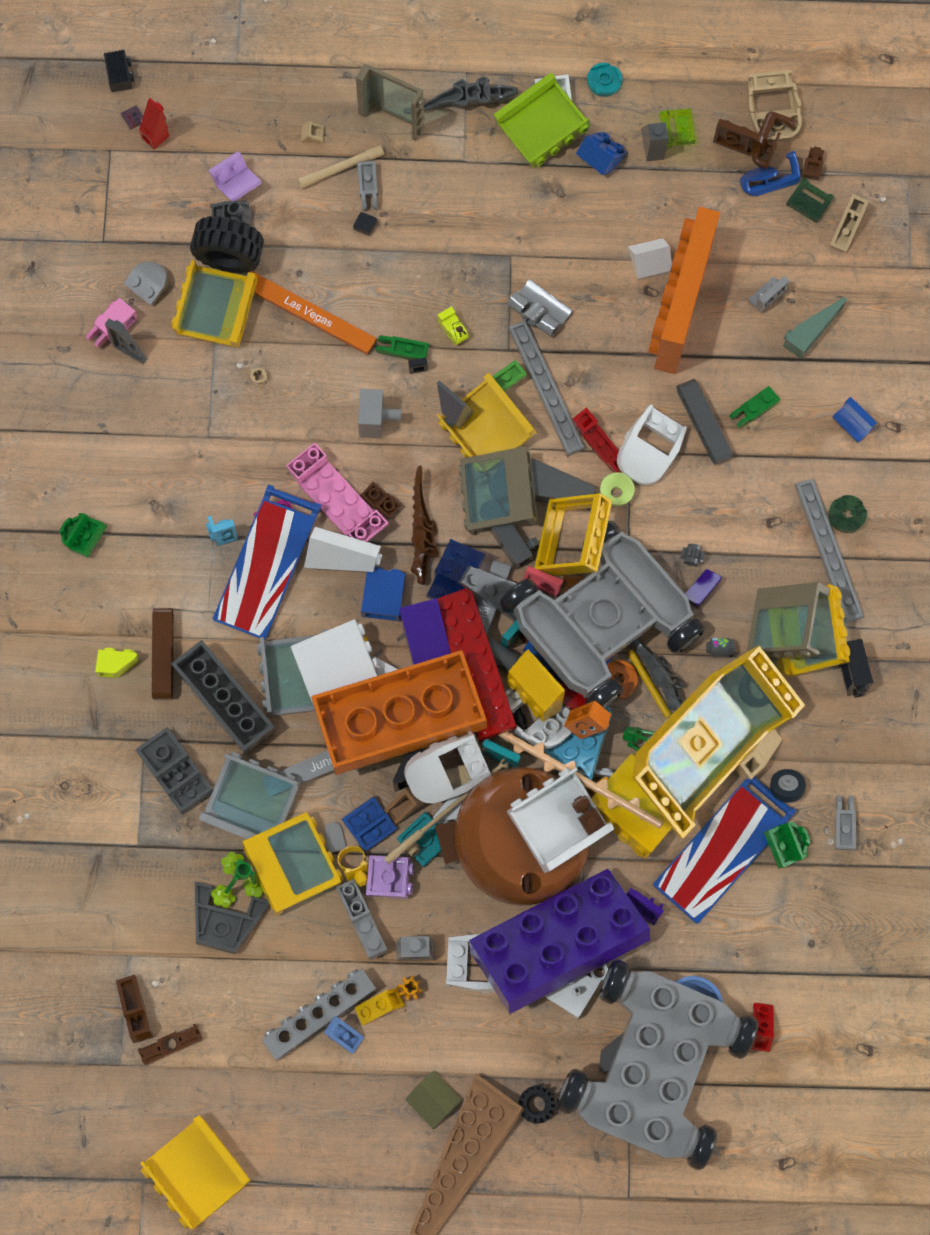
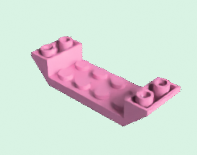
[286,442,389,542]

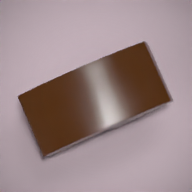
[360,482,402,520]

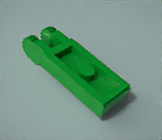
[375,335,429,360]
[729,386,781,428]

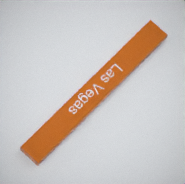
[250,271,377,355]

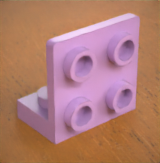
[208,151,261,202]

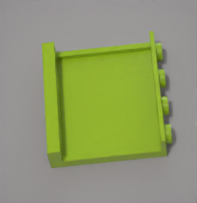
[493,72,591,169]

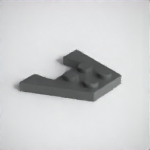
[195,882,270,954]

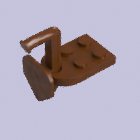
[713,111,798,169]

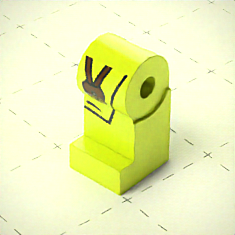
[438,306,469,345]

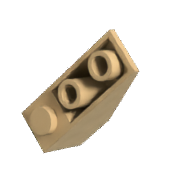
[735,729,782,779]

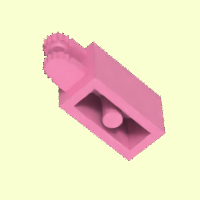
[86,298,138,348]

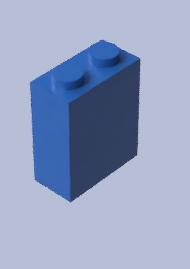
[361,567,406,622]

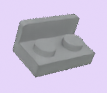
[748,276,789,313]

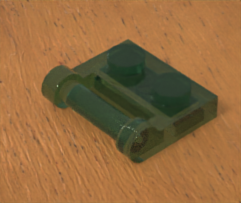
[786,178,835,223]

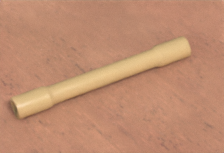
[298,145,384,189]

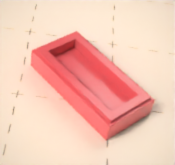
[523,566,563,597]

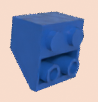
[575,132,628,175]

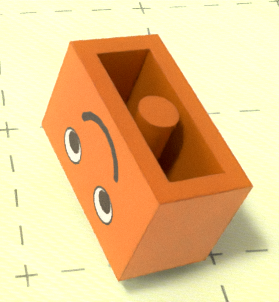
[564,701,612,739]

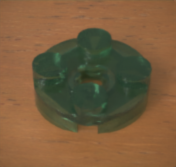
[828,495,867,533]

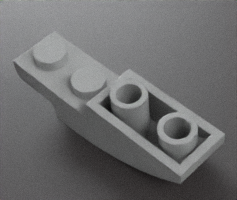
[336,879,388,960]

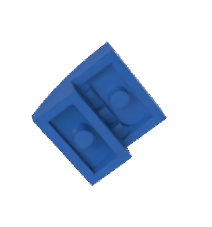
[341,796,397,852]

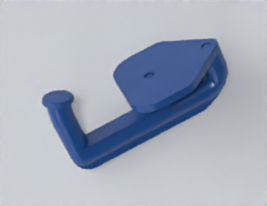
[740,151,801,196]

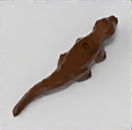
[411,466,439,585]

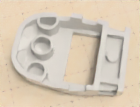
[617,405,687,486]
[506,689,572,749]
[404,731,491,803]
[446,934,495,994]

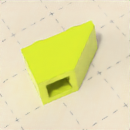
[95,648,139,678]

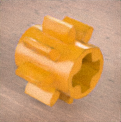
[397,976,422,1002]

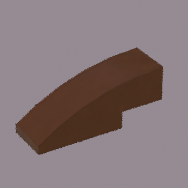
[116,974,153,1044]

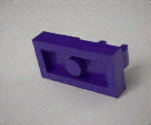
[626,888,664,925]

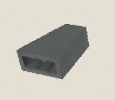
[641,122,668,161]

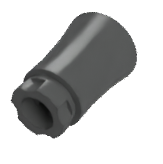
[490,639,521,672]

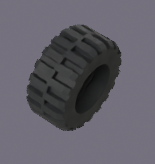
[190,216,264,274]

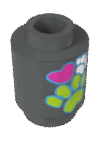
[706,638,735,657]

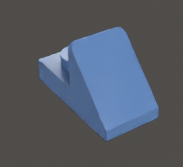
[324,1016,364,1054]

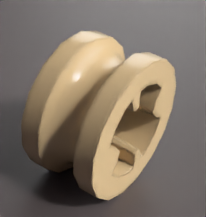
[250,368,268,386]

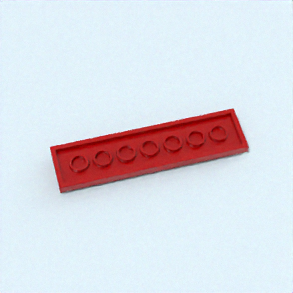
[437,588,517,741]

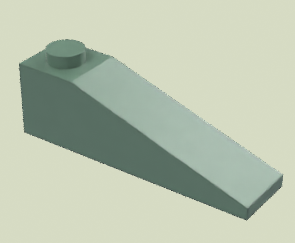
[783,297,847,359]

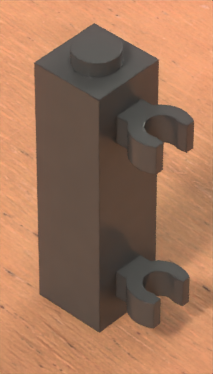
[480,500,540,570]

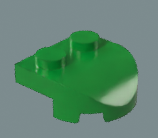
[60,513,107,558]
[764,822,810,869]

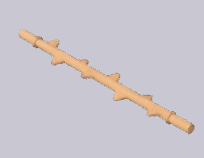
[498,732,663,829]

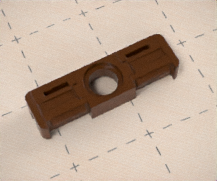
[138,1024,202,1065]

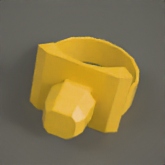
[338,846,369,887]

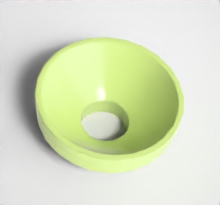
[600,473,635,507]

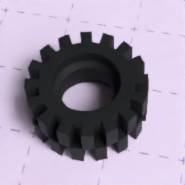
[518,1085,555,1124]

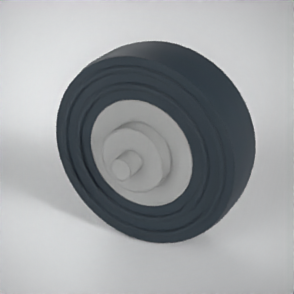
[770,769,806,803]

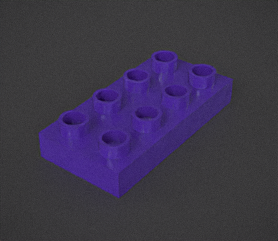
[469,868,650,1014]

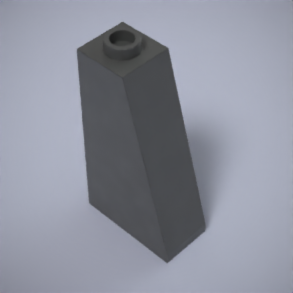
[531,458,597,510]

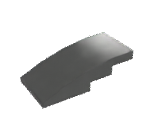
[135,727,213,815]

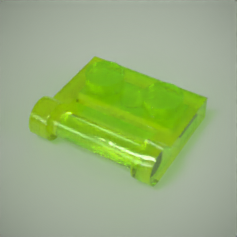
[659,108,695,148]

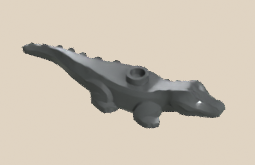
[404,76,518,112]
[631,637,684,711]

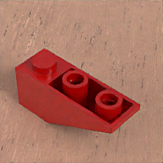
[139,98,169,150]

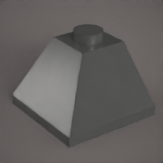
[437,380,474,429]

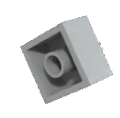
[358,389,401,439]

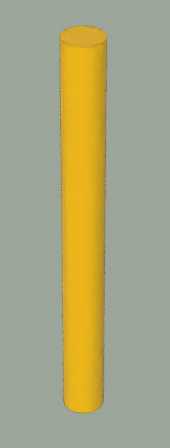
[627,650,672,719]

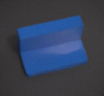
[832,397,877,443]

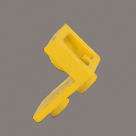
[355,988,405,1025]

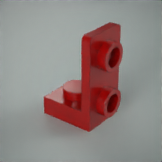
[750,1003,774,1052]

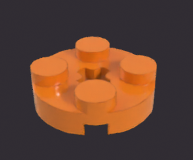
[607,660,638,699]

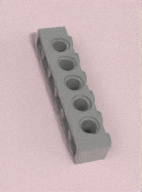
[262,969,377,1061]

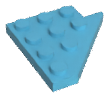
[544,707,612,780]

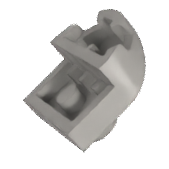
[123,262,170,306]

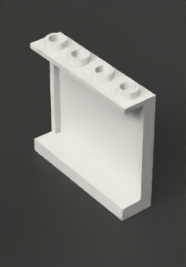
[291,619,379,704]
[507,767,614,873]

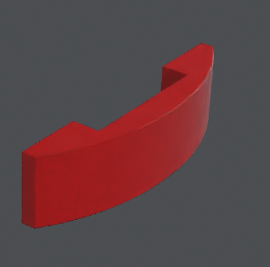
[572,407,622,473]

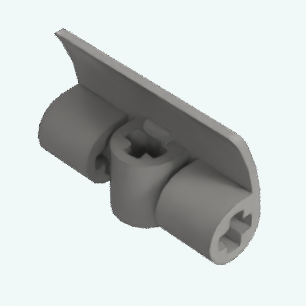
[507,280,572,337]

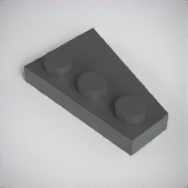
[105,318,147,365]

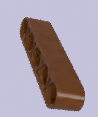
[151,608,174,700]

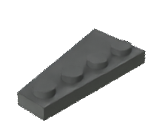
[459,566,517,622]

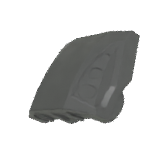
[210,201,253,227]

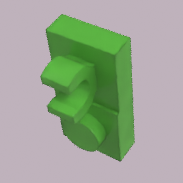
[492,360,527,392]

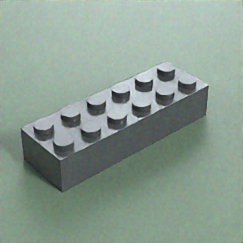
[171,640,276,756]

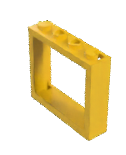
[534,493,612,576]

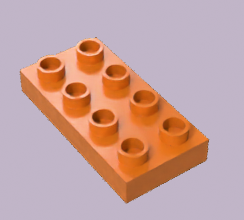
[648,206,720,374]
[311,650,487,775]

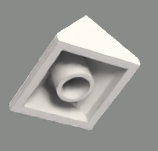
[628,238,672,280]

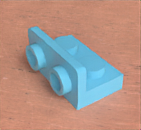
[206,516,239,547]

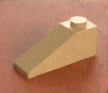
[830,194,870,252]

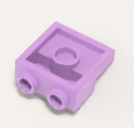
[366,855,415,899]

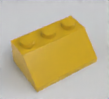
[507,649,565,722]

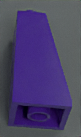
[399,598,451,665]

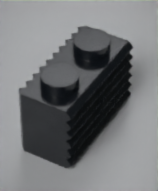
[104,49,135,92]

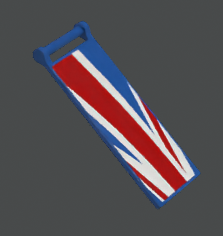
[213,485,322,640]
[653,775,797,924]

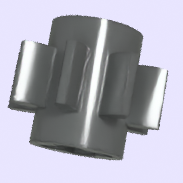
[681,544,705,567]

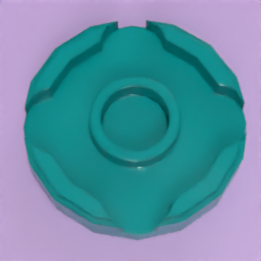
[587,62,622,97]

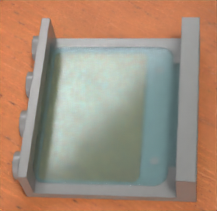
[257,629,329,717]
[199,752,300,849]

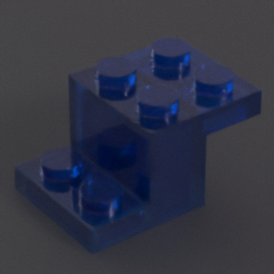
[426,539,485,600]

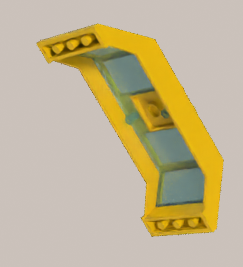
[633,646,805,839]

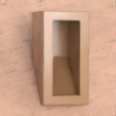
[384,787,425,826]

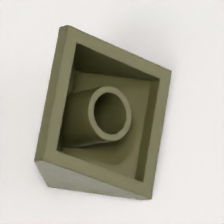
[405,1071,462,1129]

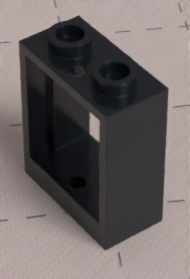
[840,639,873,698]

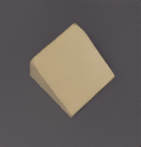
[301,121,324,143]

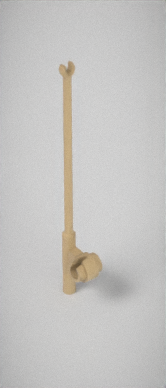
[384,759,508,864]

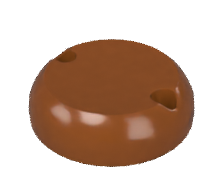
[454,767,590,906]

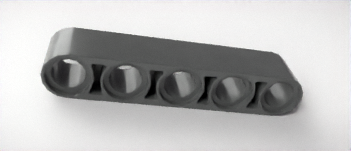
[676,379,732,465]

